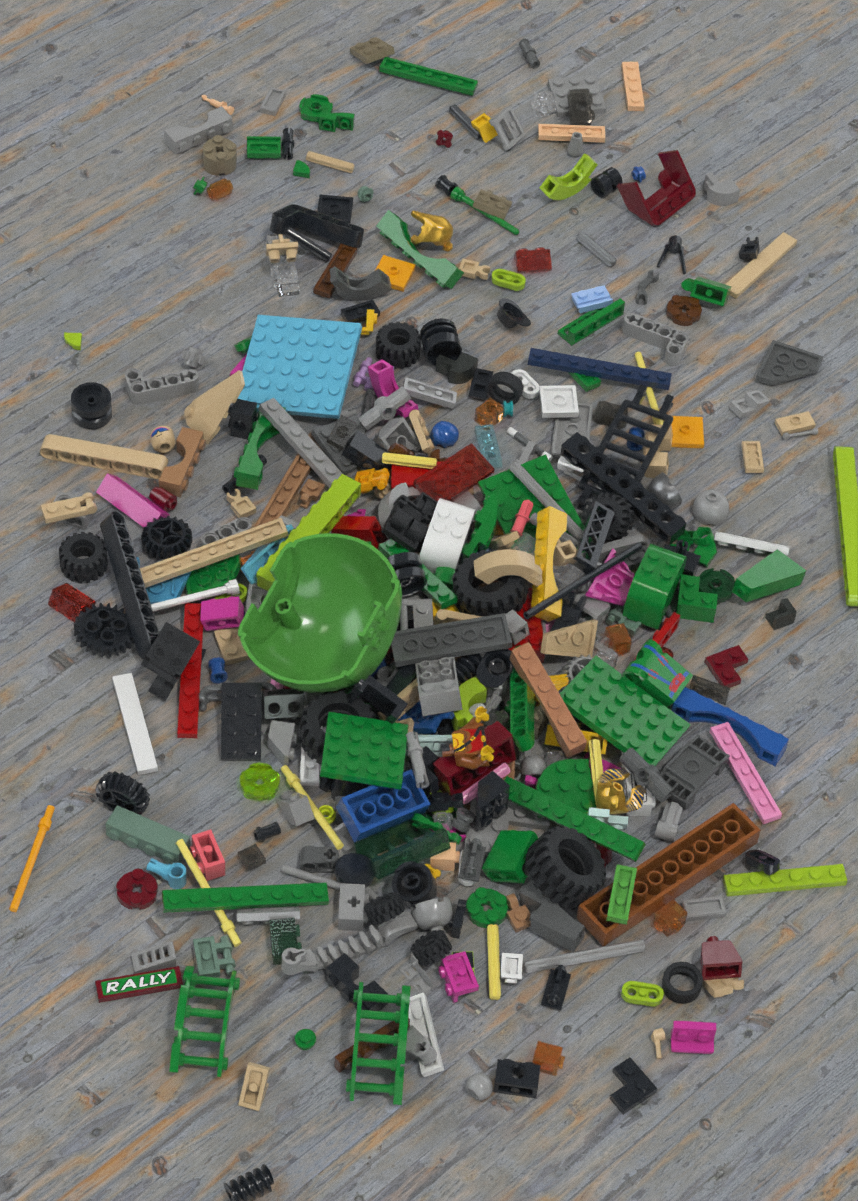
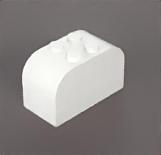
[420,498,476,574]

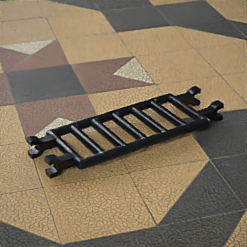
[577,384,674,517]

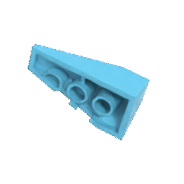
[241,524,294,584]

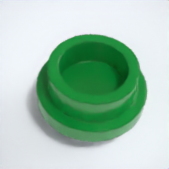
[295,1029,316,1050]

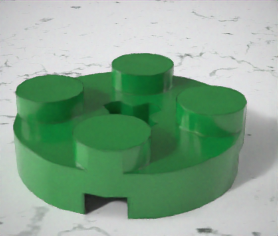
[299,94,333,123]
[466,887,508,928]

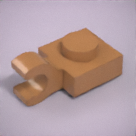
[300,479,325,509]
[506,893,531,933]

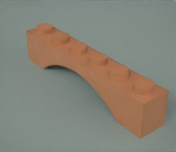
[510,642,587,759]

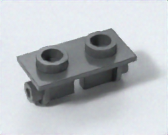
[458,838,486,882]

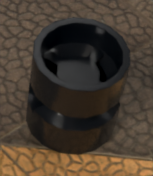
[590,167,623,198]

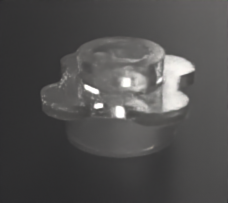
[433,812,453,832]

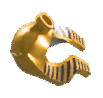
[411,211,453,251]
[596,767,647,815]

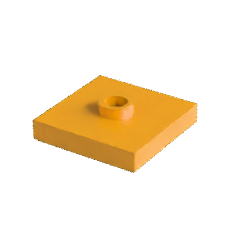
[376,255,416,292]
[671,416,704,448]

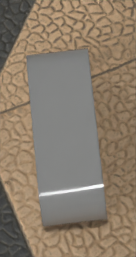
[202,517,252,546]

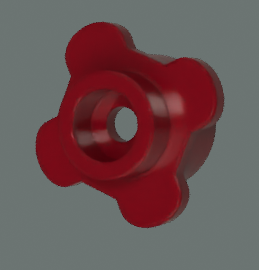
[436,130,453,148]

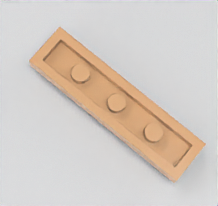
[621,61,645,111]
[538,124,605,143]

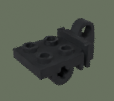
[381,492,438,552]
[141,622,200,701]

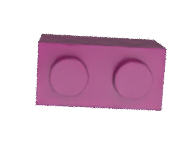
[201,596,244,631]

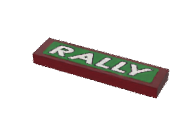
[95,966,183,1003]

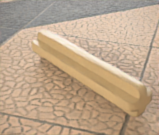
[306,151,354,173]

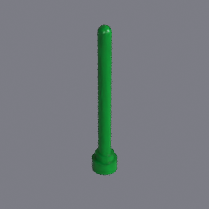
[450,186,519,235]

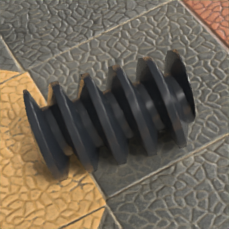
[455,653,483,686]
[224,1164,274,1201]

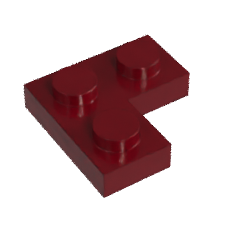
[705,645,748,690]

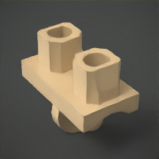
[266,234,298,263]

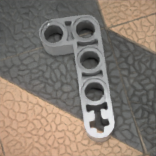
[622,313,689,366]
[125,368,199,405]

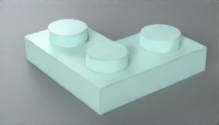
[587,807,628,831]

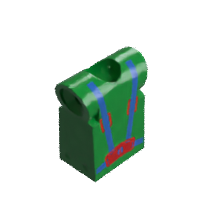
[622,639,693,707]

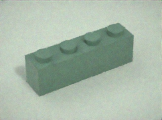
[105,805,190,864]

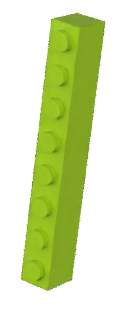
[256,474,361,591]

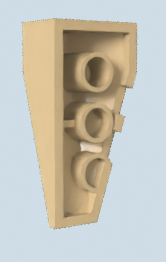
[184,370,245,444]

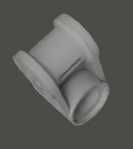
[406,1025,437,1065]

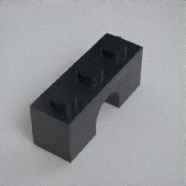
[326,953,388,1011]

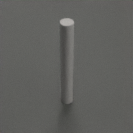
[281,865,340,891]

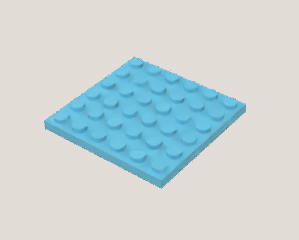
[237,315,362,419]

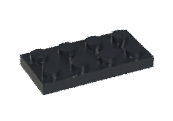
[221,683,262,761]

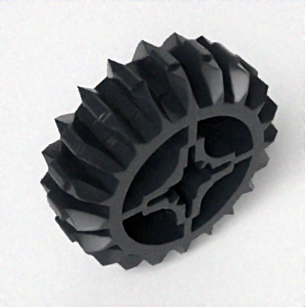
[141,515,193,561]
[95,771,150,815]

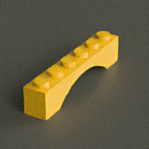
[531,506,567,622]

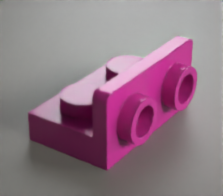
[438,951,479,1003]
[671,1021,716,1054]

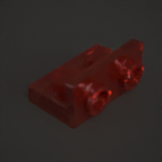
[514,247,552,273]
[48,583,96,622]

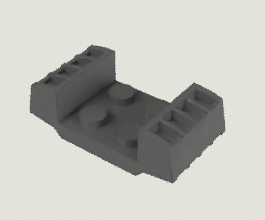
[659,734,730,810]

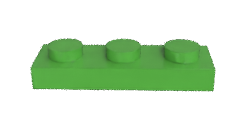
[606,864,637,925]

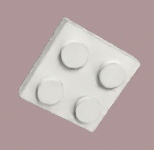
[539,385,579,418]

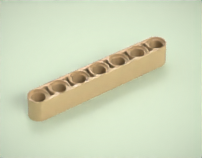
[40,434,169,479]

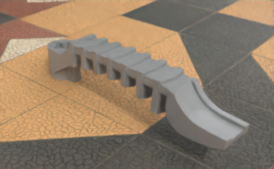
[281,911,418,975]

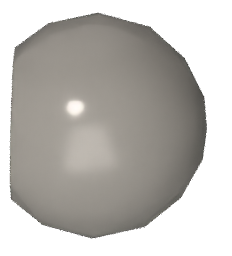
[521,755,547,778]
[466,1073,493,1100]

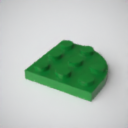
[186,554,241,603]
[535,759,596,818]

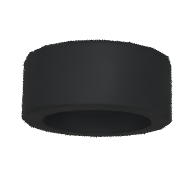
[487,372,524,405]
[662,961,703,1004]

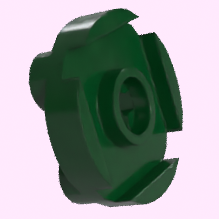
[699,568,735,605]

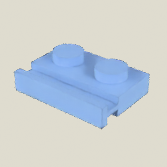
[571,285,613,313]

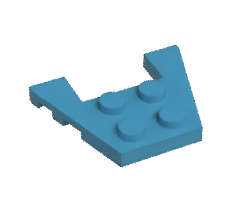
[136,554,191,604]

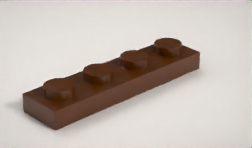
[313,244,357,299]
[334,1017,410,1073]

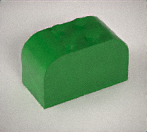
[622,544,687,630]

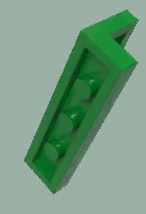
[557,298,625,346]

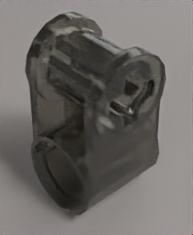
[592,401,628,429]

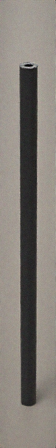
[523,542,642,619]

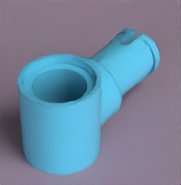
[147,858,187,889]

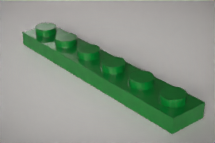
[379,57,478,96]
[379,539,458,609]

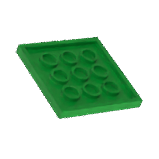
[320,712,408,789]

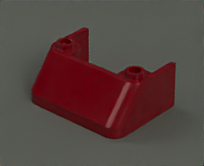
[617,150,696,226]

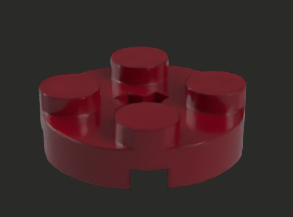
[116,868,158,910]

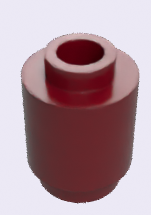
[149,487,177,512]

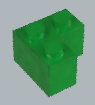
[676,574,718,623]

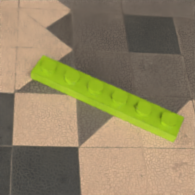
[723,864,847,897]

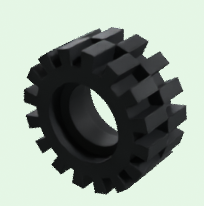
[364,892,405,925]
[411,930,452,966]

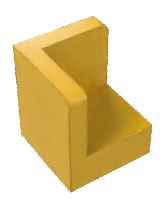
[471,113,498,143]

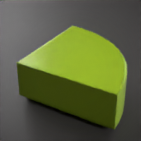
[64,332,82,350]

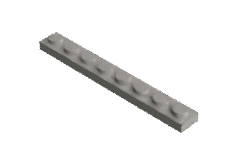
[259,398,366,511]

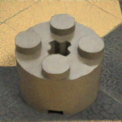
[203,135,237,176]

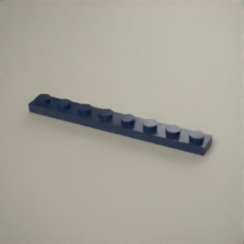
[527,348,672,391]

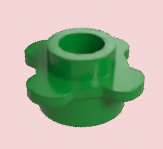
[193,177,208,195]

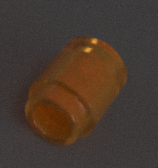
[207,178,233,201]

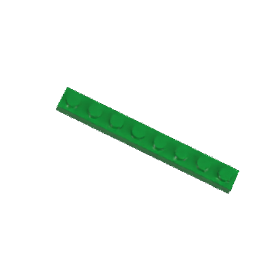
[504,776,646,862]
[161,882,329,913]

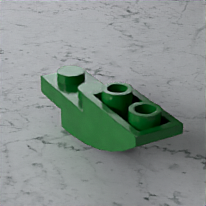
[461,491,498,560]

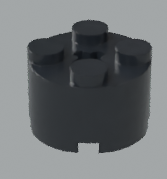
[391,861,437,908]

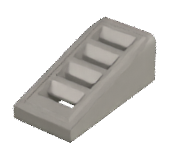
[131,941,177,974]

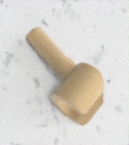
[651,1028,665,1059]

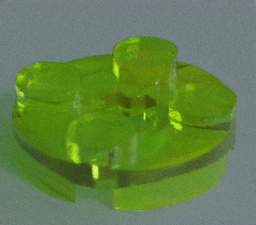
[240,763,280,801]

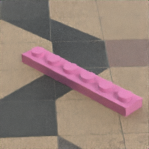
[710,722,782,824]

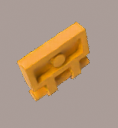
[355,468,390,494]

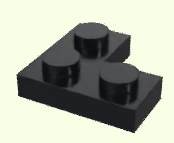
[610,1057,657,1115]

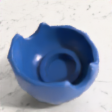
[429,421,459,448]

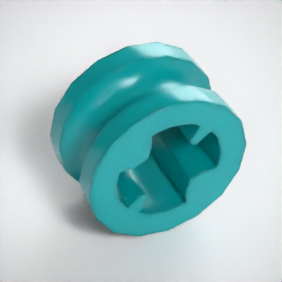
[503,401,513,417]

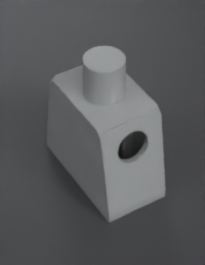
[571,593,610,627]

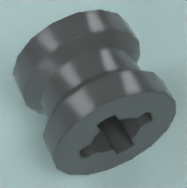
[450,808,476,832]

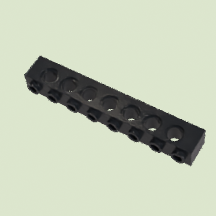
[560,432,686,545]

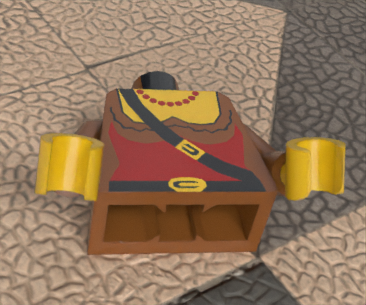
[441,706,494,770]

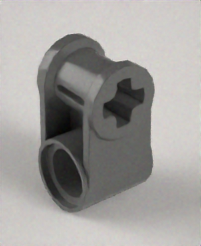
[300,846,339,873]

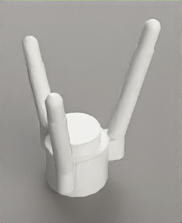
[557,456,593,486]

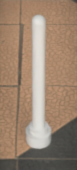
[151,579,240,612]

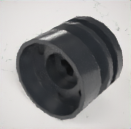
[420,318,462,366]

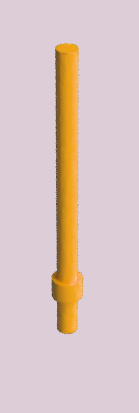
[9,805,55,912]

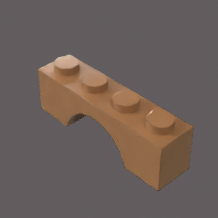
[159,427,206,498]

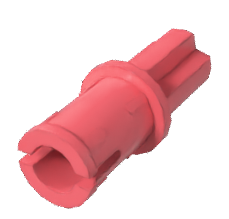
[511,500,534,537]

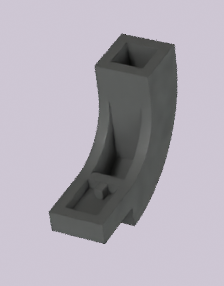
[330,266,392,301]

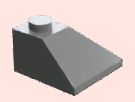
[379,417,421,453]

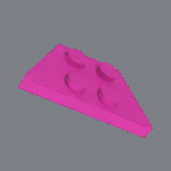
[585,548,635,606]

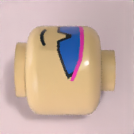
[150,426,176,453]

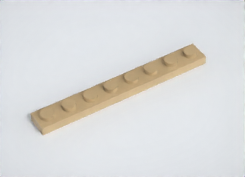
[140,518,289,588]

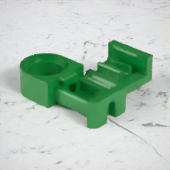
[670,527,714,551]

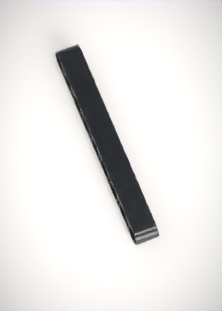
[100,511,159,661]

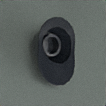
[497,298,531,329]
[476,648,514,688]

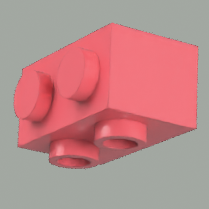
[189,829,225,881]

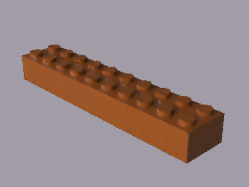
[577,803,761,946]

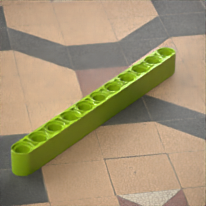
[833,446,858,607]

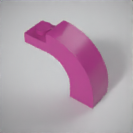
[368,359,419,418]

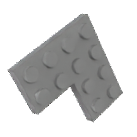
[464,797,550,856]

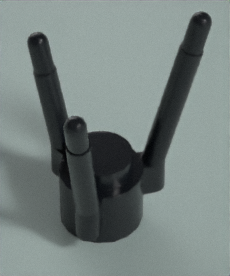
[657,235,686,274]

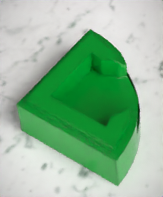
[293,160,310,178]

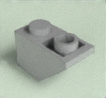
[268,720,298,766]
[276,790,315,826]

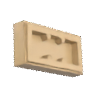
[775,411,816,436]
[741,441,764,473]

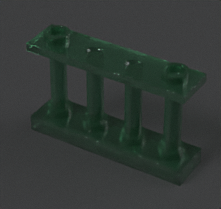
[353,813,451,880]

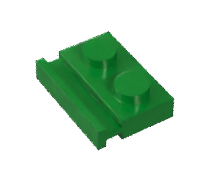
[247,136,281,159]

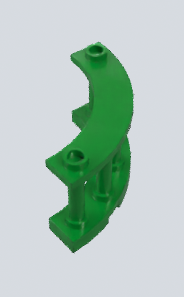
[169,966,240,1077]
[346,982,411,1105]

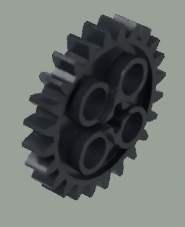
[73,603,135,657]

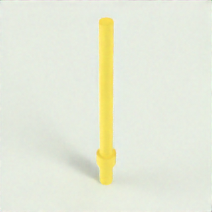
[635,352,664,425]
[281,765,344,850]
[176,839,242,947]

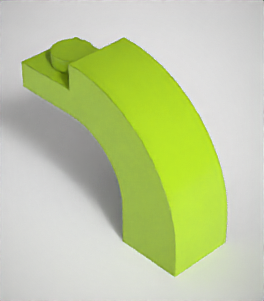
[539,153,598,200]
[451,677,487,731]

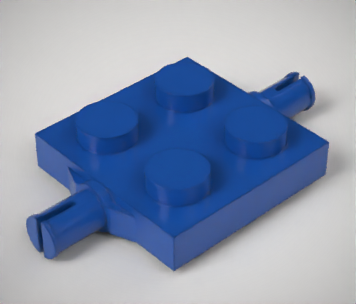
[397,701,454,734]

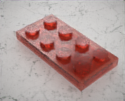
[413,443,495,502]

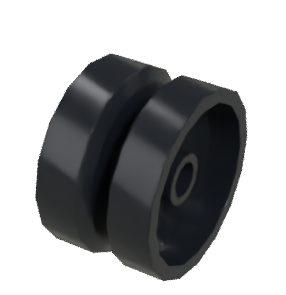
[71,382,112,429]
[387,552,427,597]

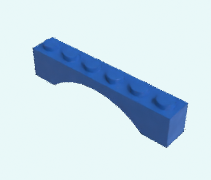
[672,687,789,767]

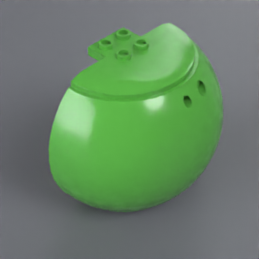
[238,533,402,693]

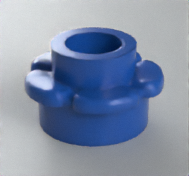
[631,166,646,182]

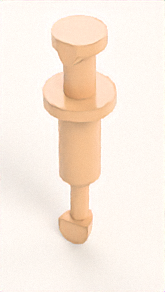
[201,95,234,115]

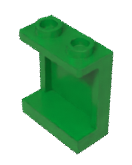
[482,830,538,883]

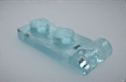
[474,424,502,469]

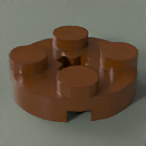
[666,295,702,326]

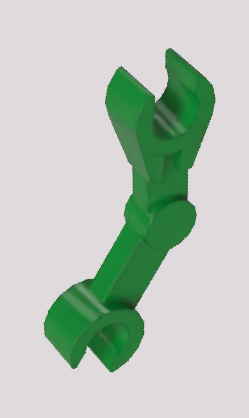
[411,813,462,845]

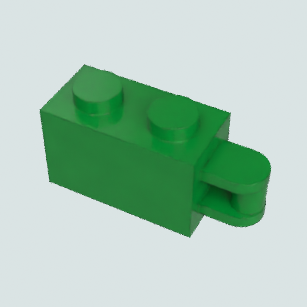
[681,276,732,306]

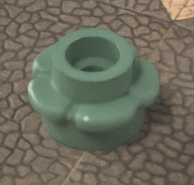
[357,186,374,203]

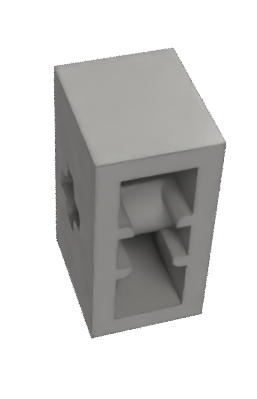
[338,883,369,931]

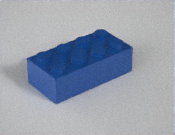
[336,769,430,843]

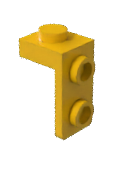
[361,309,378,335]

